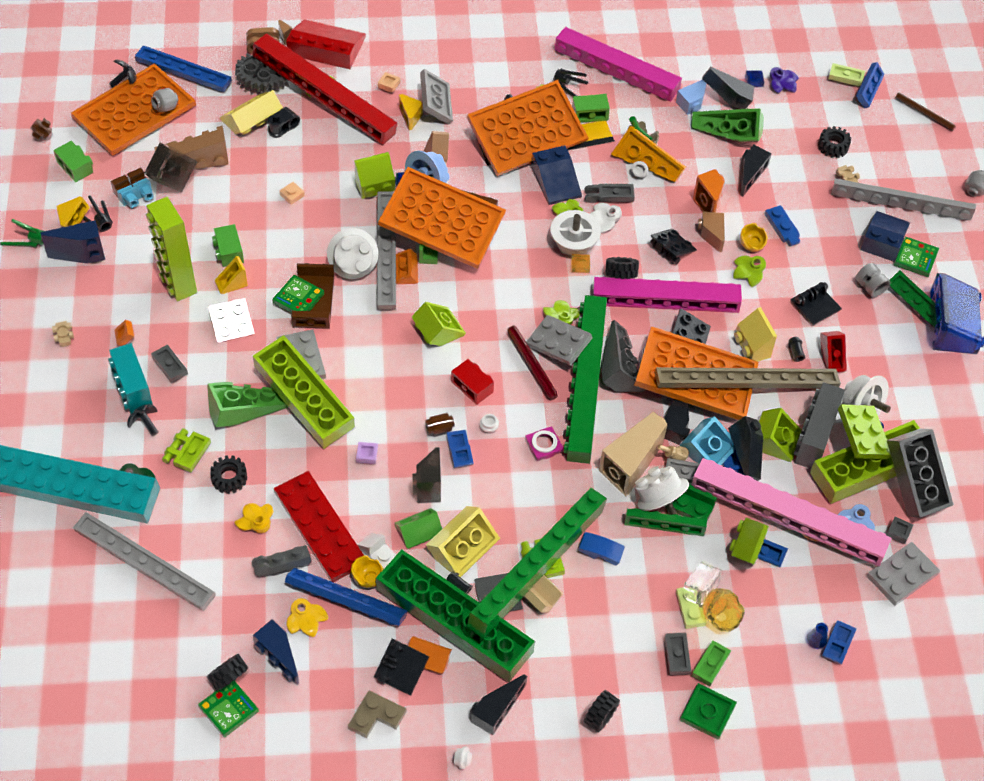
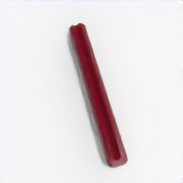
[507,325,558,400]

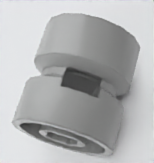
[856,263,891,298]

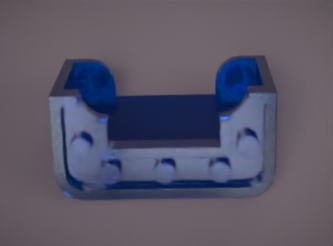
[930,273,984,354]

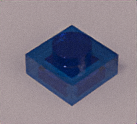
[745,70,764,87]

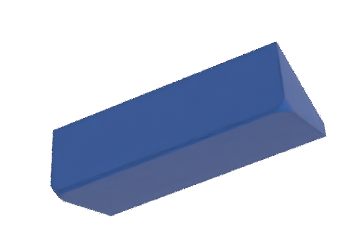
[758,539,788,567]

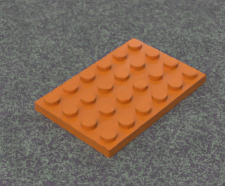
[71,63,196,156]
[466,80,589,176]
[378,167,506,269]
[634,326,759,420]

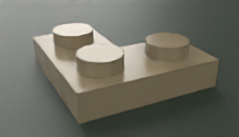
[348,690,407,738]

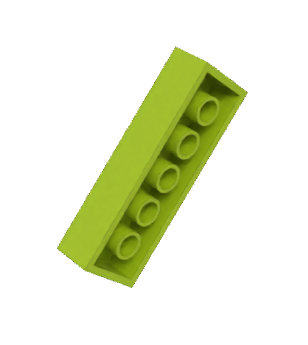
[145,196,197,302]
[253,335,355,449]
[810,420,920,504]

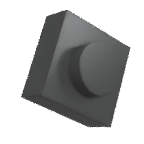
[886,517,913,544]

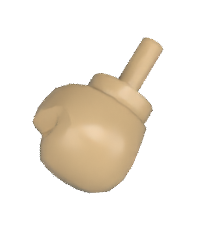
[658,445,689,461]

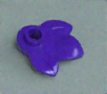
[769,67,799,93]

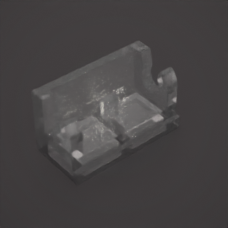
[684,561,722,608]

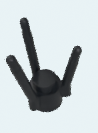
[554,68,588,97]
[83,195,113,232]

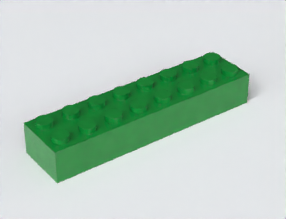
[376,549,535,683]

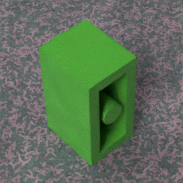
[572,94,610,123]
[53,140,93,183]
[212,224,244,267]

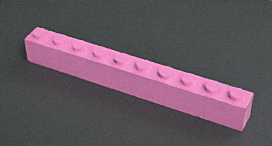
[692,458,892,567]

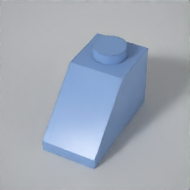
[676,80,707,115]

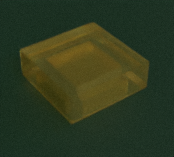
[572,254,590,273]

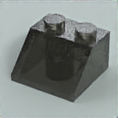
[144,142,198,193]
[412,447,441,503]

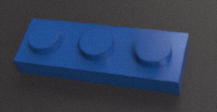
[856,62,885,108]

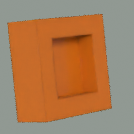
[114,319,134,346]

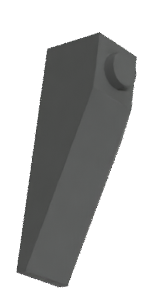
[602,320,645,392]

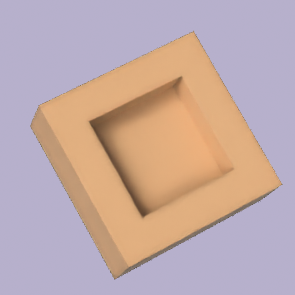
[377,72,400,93]
[279,182,305,205]

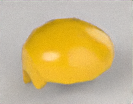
[740,223,768,252]
[351,555,383,588]

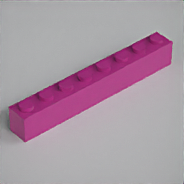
[555,26,682,102]
[593,277,742,313]

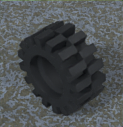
[818,126,851,158]
[605,257,639,279]
[210,455,248,494]
[207,654,249,691]
[584,690,620,732]

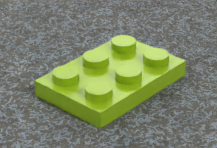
[838,404,891,459]

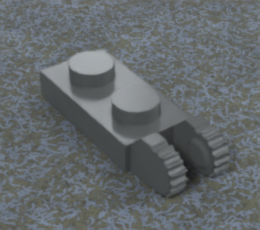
[584,184,635,203]
[251,545,312,577]

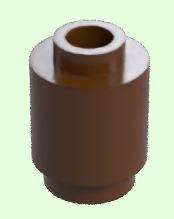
[425,413,455,436]

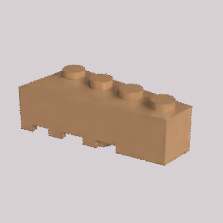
[154,125,229,175]

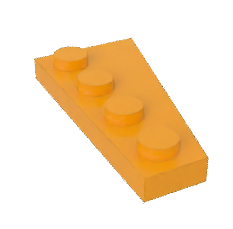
[611,126,686,182]

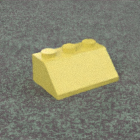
[220,90,283,135]
[426,506,500,577]

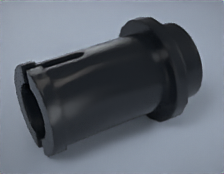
[788,337,806,362]
[446,572,473,594]

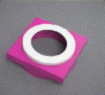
[525,426,564,460]

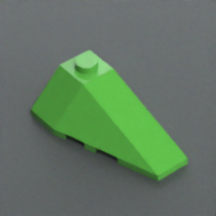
[692,108,764,142]
[207,382,288,427]

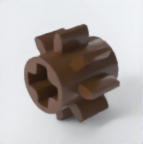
[30,118,52,140]

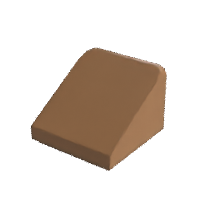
[278,20,292,45]

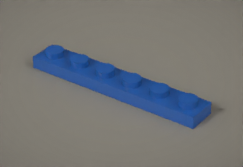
[135,45,232,92]
[285,568,407,626]

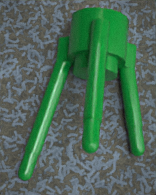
[0,219,43,248]

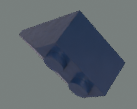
[531,145,582,205]
[861,211,910,262]
[40,220,105,264]

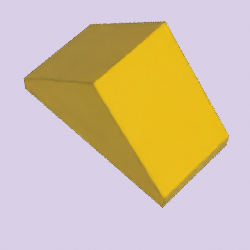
[399,94,423,130]
[56,196,90,227]
[215,256,248,294]

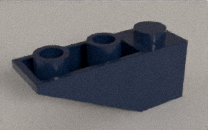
[253,619,300,685]

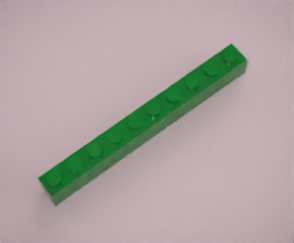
[564,295,607,464]
[467,488,607,639]

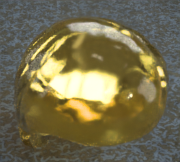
[702,588,745,632]

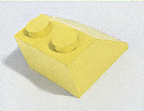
[734,307,777,361]

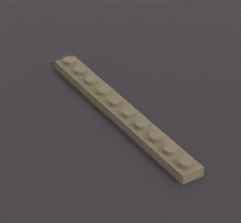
[654,367,841,388]

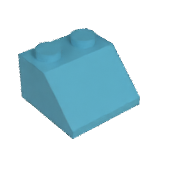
[680,416,735,465]

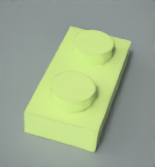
[828,63,865,87]
[676,586,707,629]

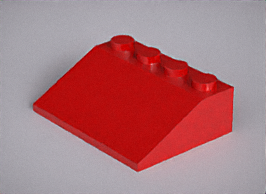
[286,19,366,70]

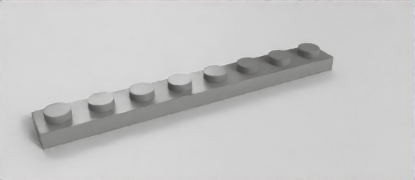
[831,178,976,221]
[377,192,396,310]
[73,512,216,611]

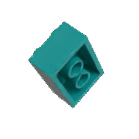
[108,343,153,414]

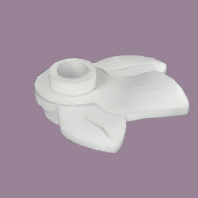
[590,203,622,233]

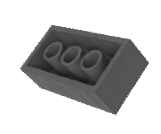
[793,382,845,469]
[887,428,954,518]

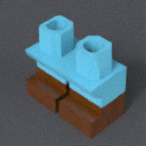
[111,167,154,208]

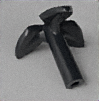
[109,59,137,88]
[127,404,159,436]

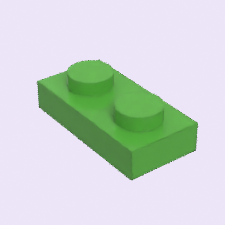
[692,640,731,687]

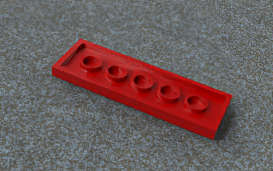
[273,470,364,582]

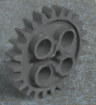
[235,52,288,92]

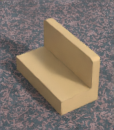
[524,575,563,613]

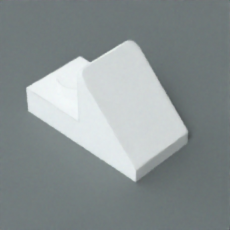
[357,533,396,569]

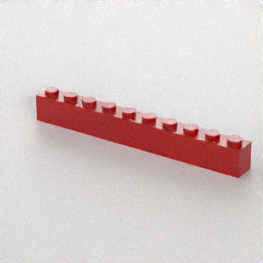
[252,33,397,145]

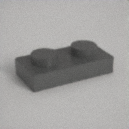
[151,344,188,383]
[665,632,691,676]

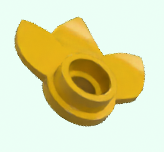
[234,503,274,533]
[287,598,328,637]

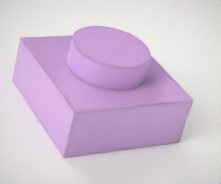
[356,442,378,464]

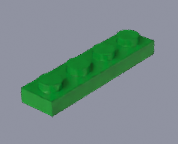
[889,270,952,332]
[624,508,707,537]

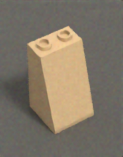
[599,411,667,496]

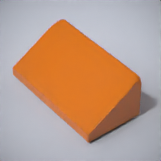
[396,248,418,284]
[408,636,452,674]

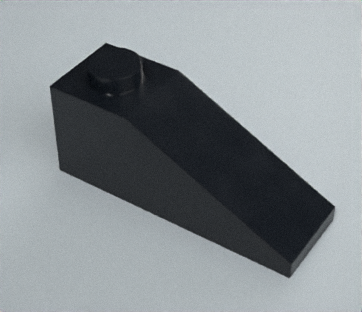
[702,66,754,109]
[740,144,772,197]
[664,399,690,445]
[728,416,763,481]
[470,674,528,735]

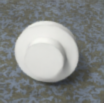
[631,161,648,179]
[480,414,499,433]
[454,747,472,769]

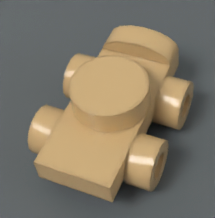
[836,165,860,183]
[52,321,74,347]

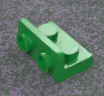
[672,484,717,521]

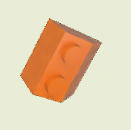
[693,169,725,212]

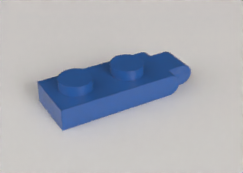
[764,205,800,246]

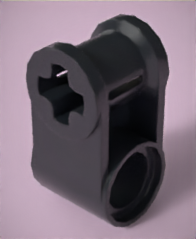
[268,107,300,138]

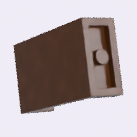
[291,263,335,329]

